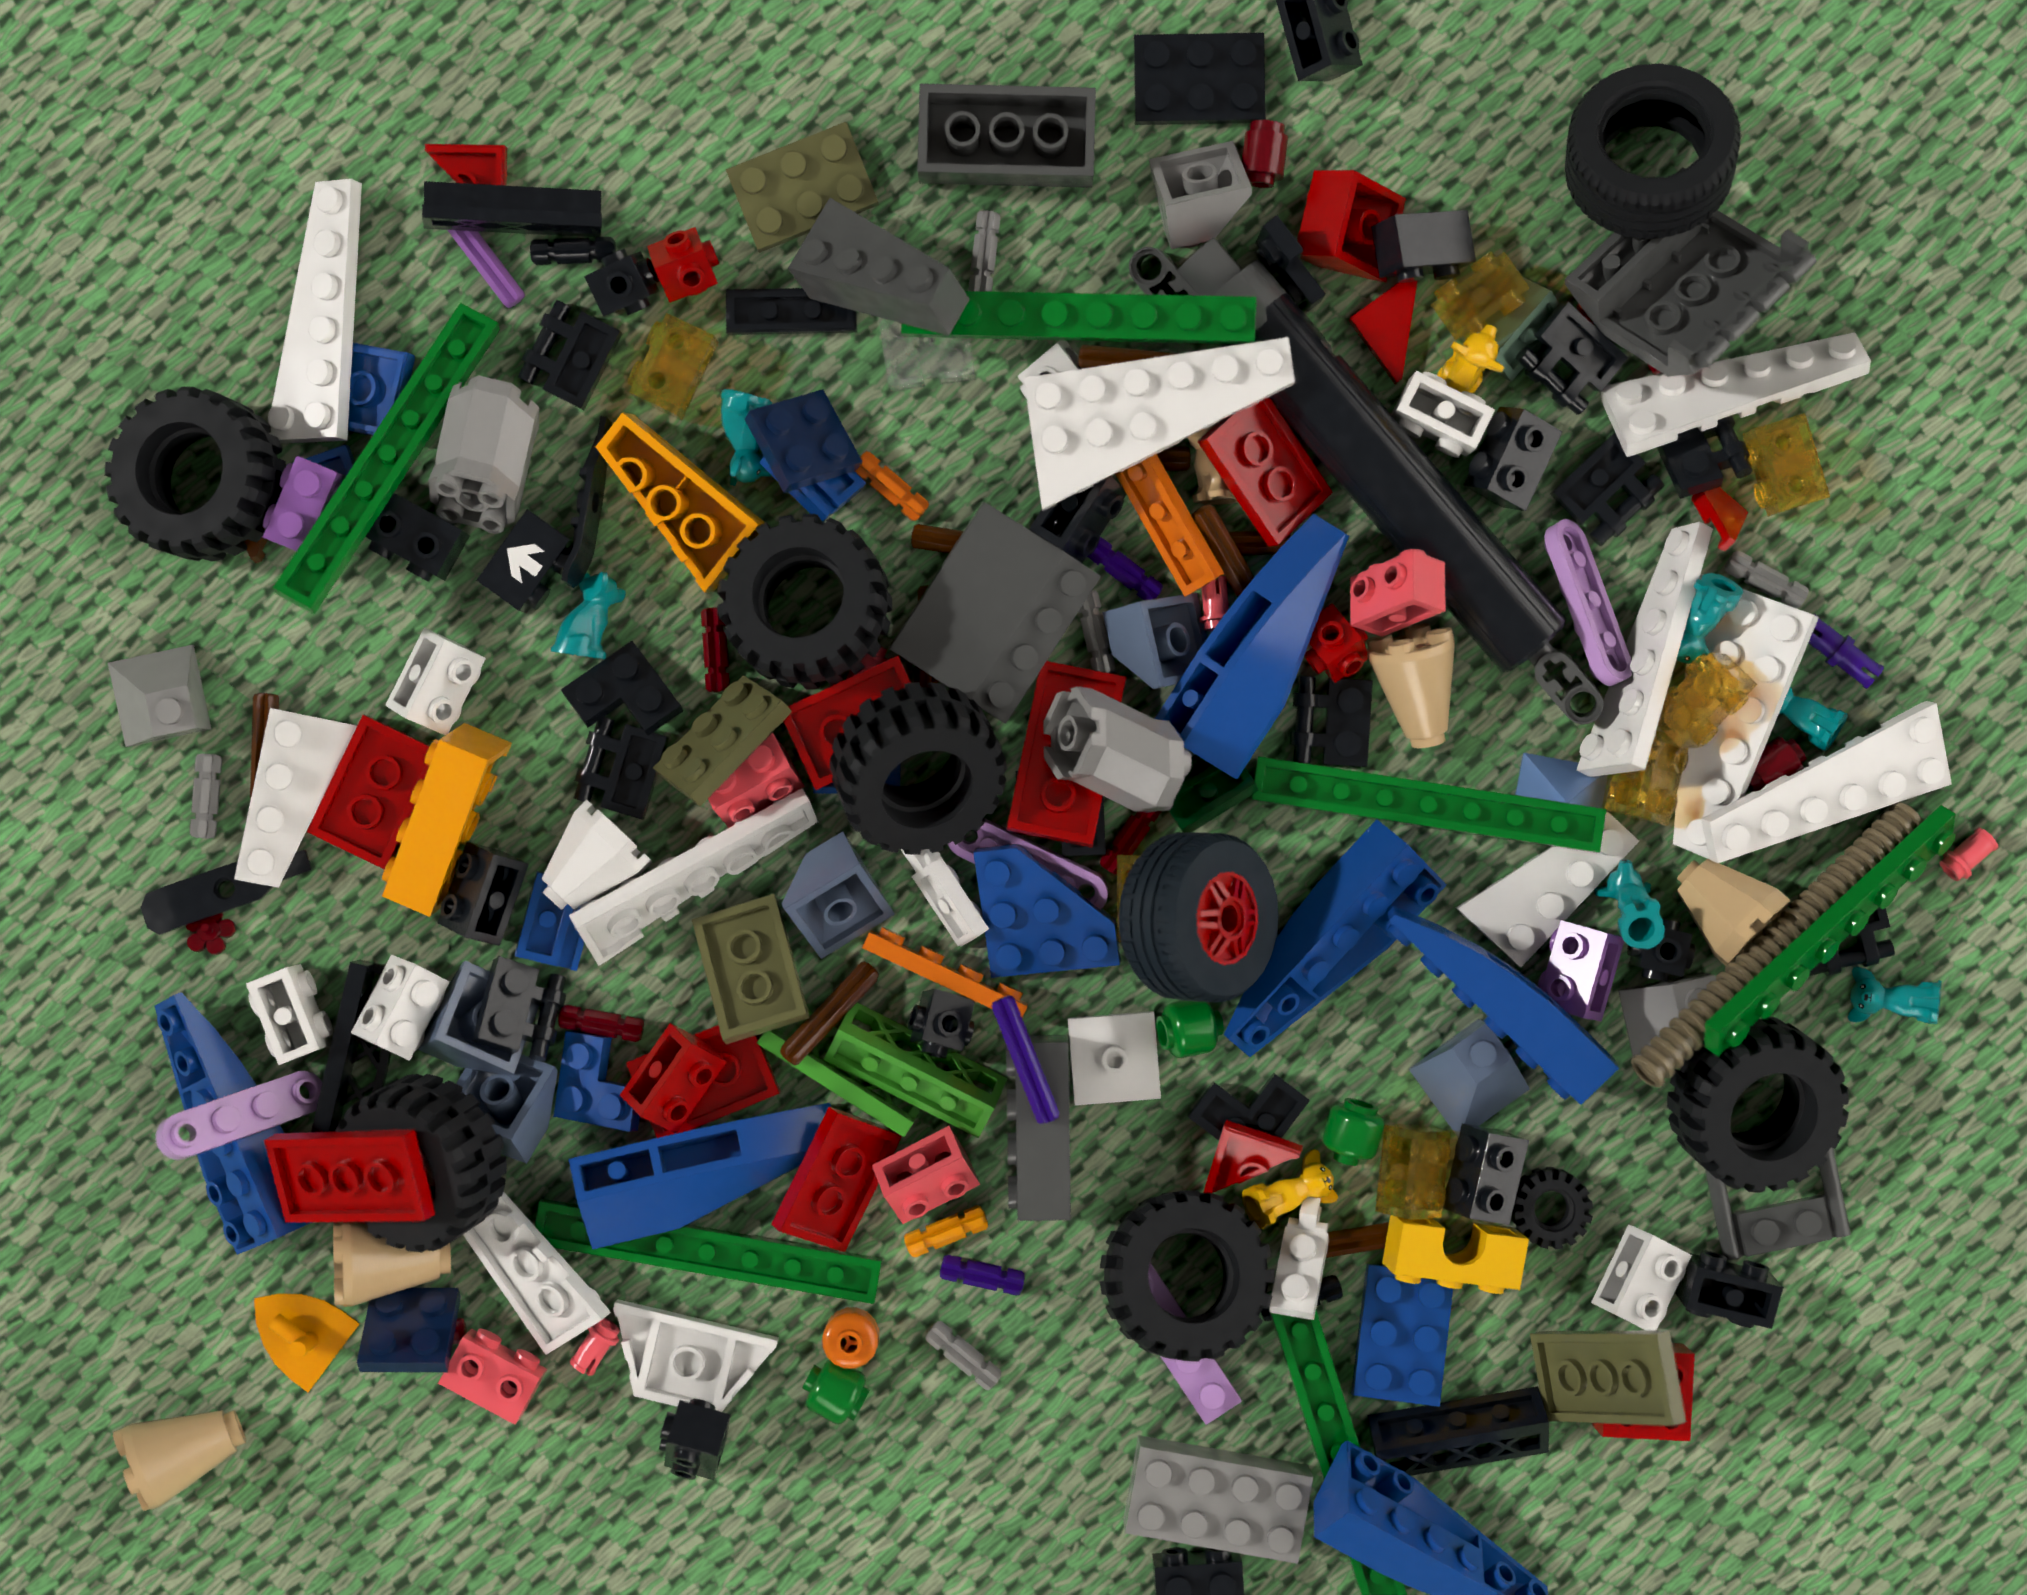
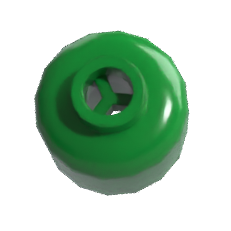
[1156,1000,1224,1058]
[1322,1098,1385,1166]
[802,1360,870,1424]

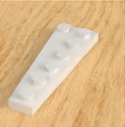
[1601,332,1871,457]
[1701,701,1952,863]

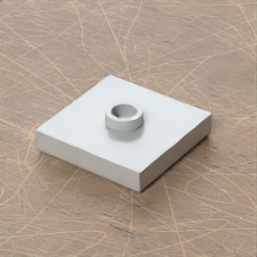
[1068,1011,1161,1106]

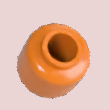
[822,1307,880,1369]

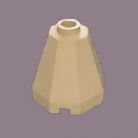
[1677,859,1790,966]

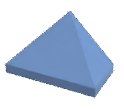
[1515,753,1608,808]

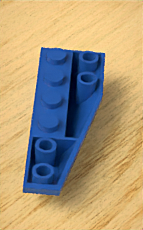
[1155,514,1349,779]
[1224,819,1446,1057]
[1388,906,1619,1105]
[154,992,312,1255]
[569,1103,831,1250]
[1314,1440,1548,1595]

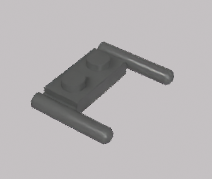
[1705,1147,1851,1260]

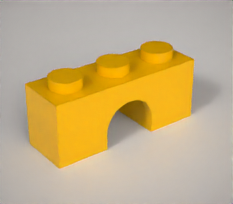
[1382,1212,1529,1294]

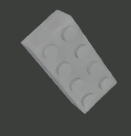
[1123,1435,1313,1564]

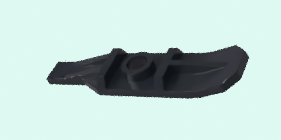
[561,416,612,588]
[140,850,312,935]

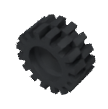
[1511,1167,1593,1249]

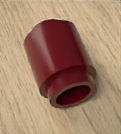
[1242,120,1288,188]
[1748,736,1807,792]

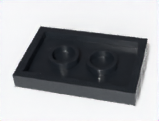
[1134,33,1266,125]

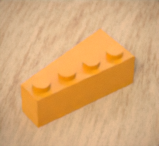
[596,412,765,593]
[382,723,512,917]

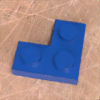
[553,1030,640,1132]

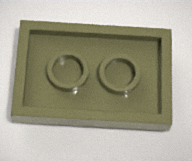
[726,122,879,253]
[653,675,792,807]
[692,894,810,1044]

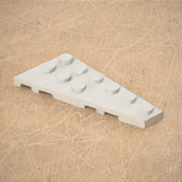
[1024,337,1295,511]
[1673,574,1819,859]

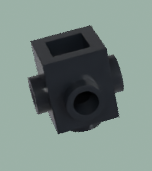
[584,248,660,317]
[1627,918,1695,982]
[908,989,975,1058]

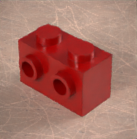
[620,1023,727,1133]

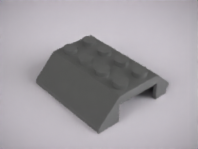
[1565,167,1817,377]

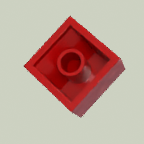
[1297,170,1406,283]

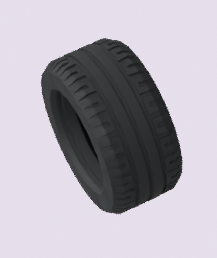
[1565,63,1741,239]

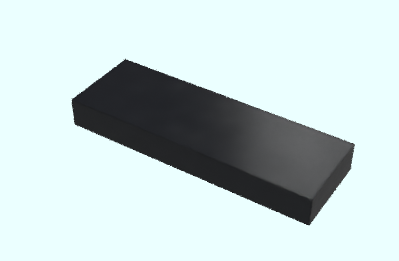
[726,288,857,335]

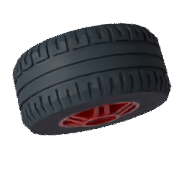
[1119,832,1279,1003]

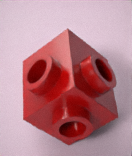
[647,227,720,303]
[1304,603,1369,683]

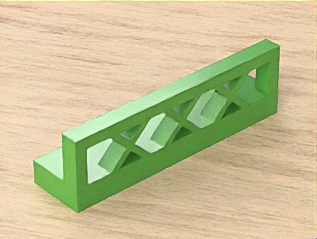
[823,1002,1008,1138]
[757,1008,921,1137]

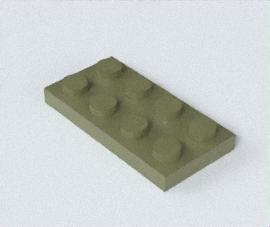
[1530,1330,1686,1426]

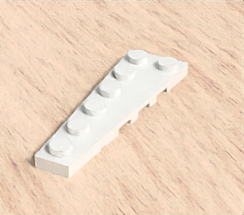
[268,179,362,444]
[1577,522,1713,777]
[569,789,818,966]
[420,1151,611,1355]

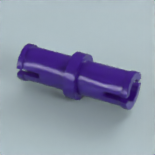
[1808,613,1884,689]

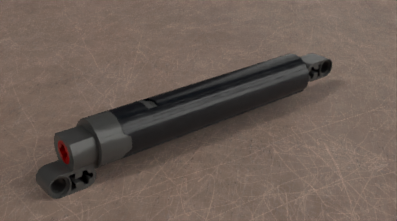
[1129,238,1604,725]

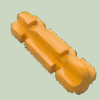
[904,1205,988,1257]

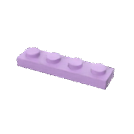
[1148,1262,1242,1425]

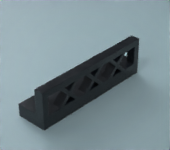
[422,181,602,237]
[311,960,392,1132]
[1367,1386,1549,1476]

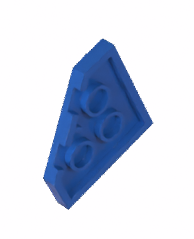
[973,844,1121,978]

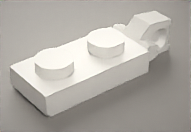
[901,849,989,947]
[1269,1196,1329,1320]

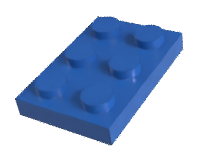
[1351,1263,1453,1407]

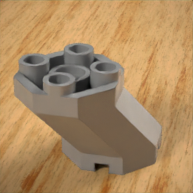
[429,375,539,534]
[1044,687,1191,813]

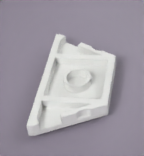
[613,1299,779,1412]

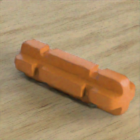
[855,451,929,521]

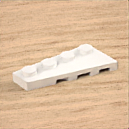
[234,708,357,888]
[1456,811,1639,968]

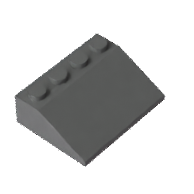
[888,502,1101,724]

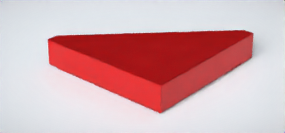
[425,144,507,186]
[1348,281,1418,385]
[1691,487,1749,552]
[1203,1120,1303,1193]

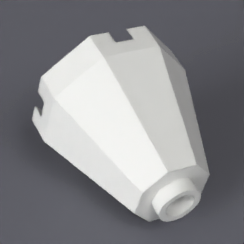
[542,799,652,910]

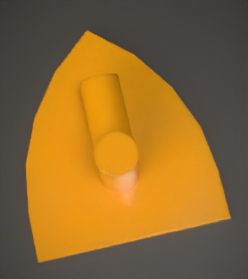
[254,1293,360,1393]

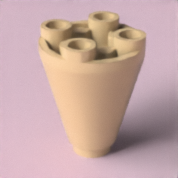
[1367,623,1455,748]
[333,1222,451,1307]
[113,1410,246,1511]

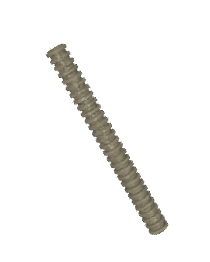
[1631,802,1923,1088]

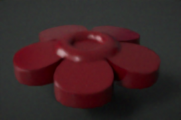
[186,913,236,955]

